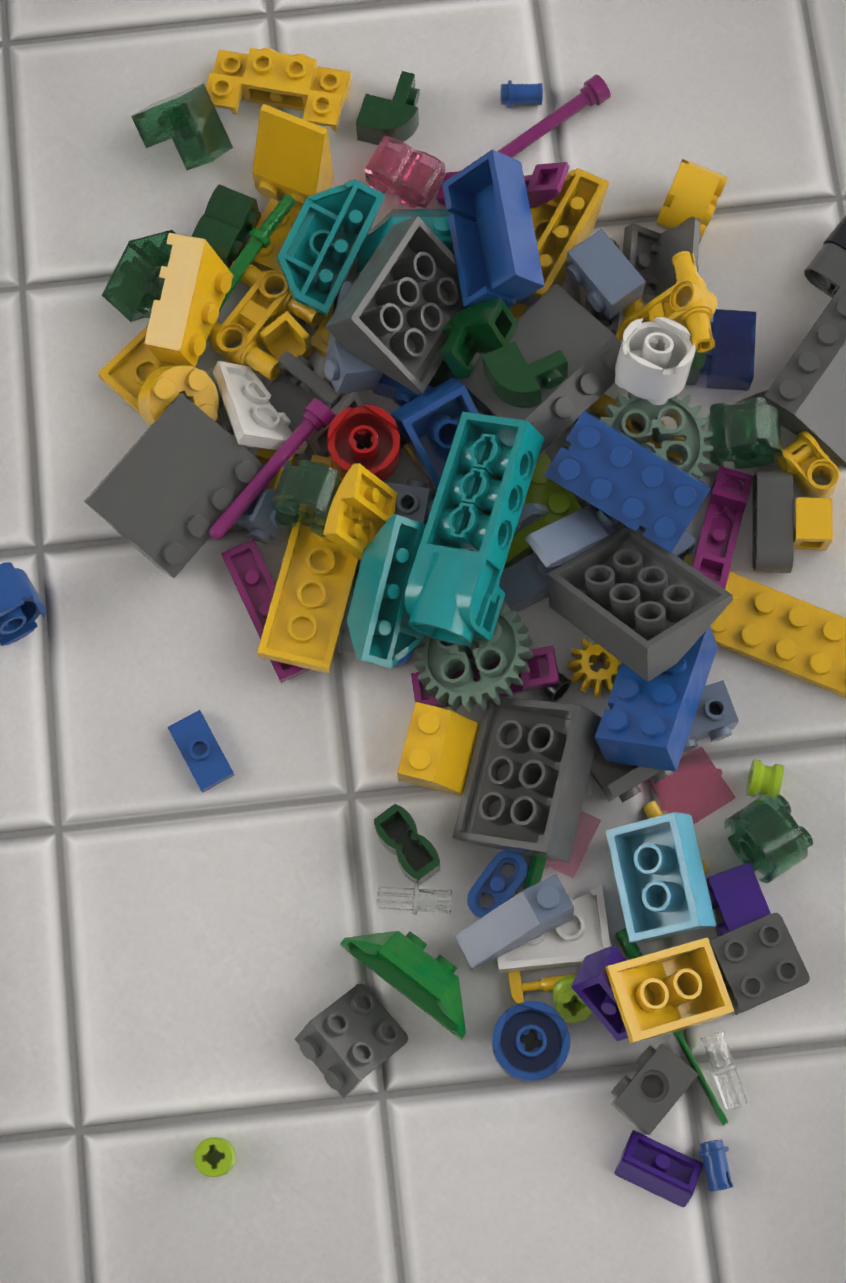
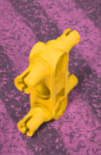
[616,251,717,353]
[207,261,324,381]

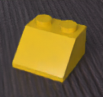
[397,702,480,797]

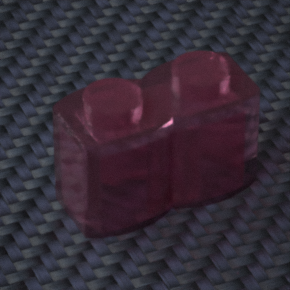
[365,136,445,208]

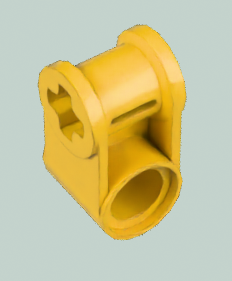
[774,431,839,498]

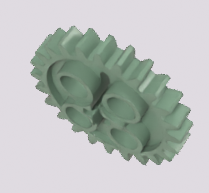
[600,392,714,480]
[414,602,533,712]

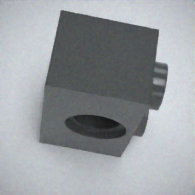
[611,1043,699,1135]

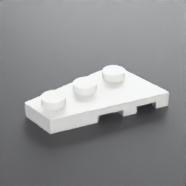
[213,361,308,455]
[497,885,611,973]

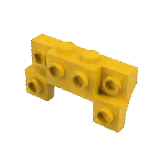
[202,48,352,132]

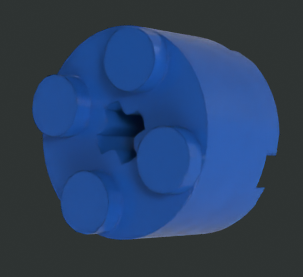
[0,562,47,646]
[492,1001,570,1082]

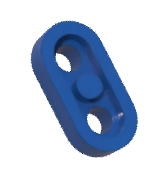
[467,850,527,918]

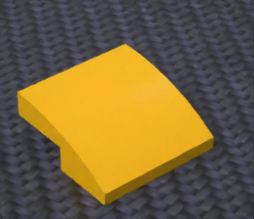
[323,463,398,561]

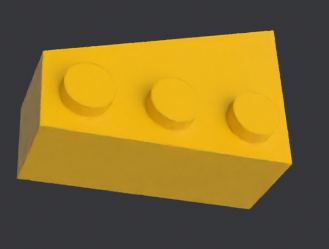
[144,233,234,367]

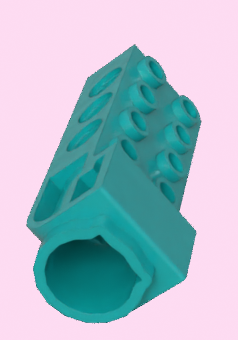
[405,412,544,646]

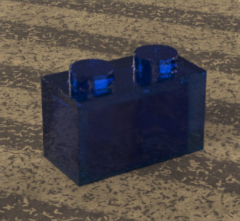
[701,309,756,391]

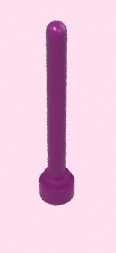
[498,74,611,158]
[209,398,335,540]

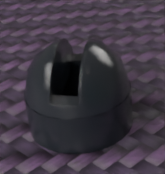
[539,672,571,702]

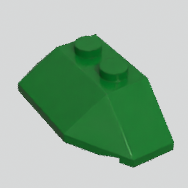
[340,931,466,1040]

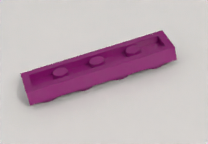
[221,539,311,683]

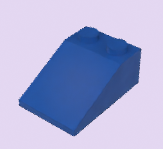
[391,378,479,492]

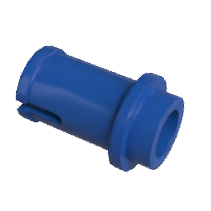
[500,80,543,108]
[698,1139,734,1191]

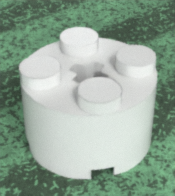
[615,317,696,405]

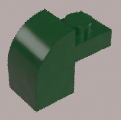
[356,71,420,146]
[440,298,518,379]
[482,341,568,408]

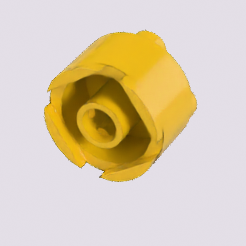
[655,159,728,241]
[138,365,219,426]

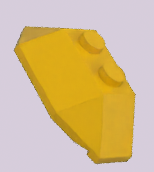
[530,168,609,297]

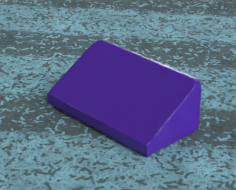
[614,1130,703,1207]

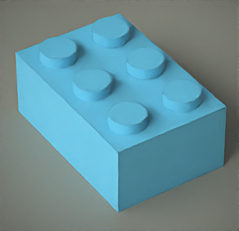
[606,812,716,943]

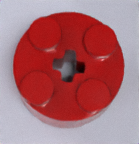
[327,405,400,481]

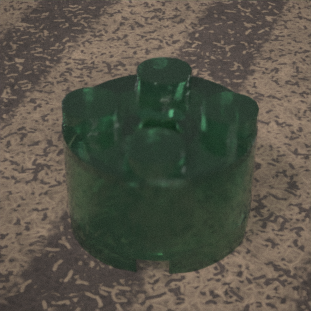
[707,397,783,469]
[271,460,342,537]
[724,794,813,883]

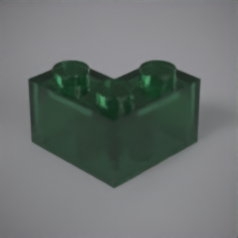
[131,83,233,171]
[102,230,176,322]

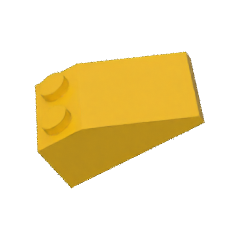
[252,104,334,210]
[605,937,734,1043]

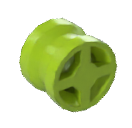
[746,759,784,802]
[552,974,592,1023]
[194,1137,236,1177]

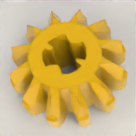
[567,638,621,698]

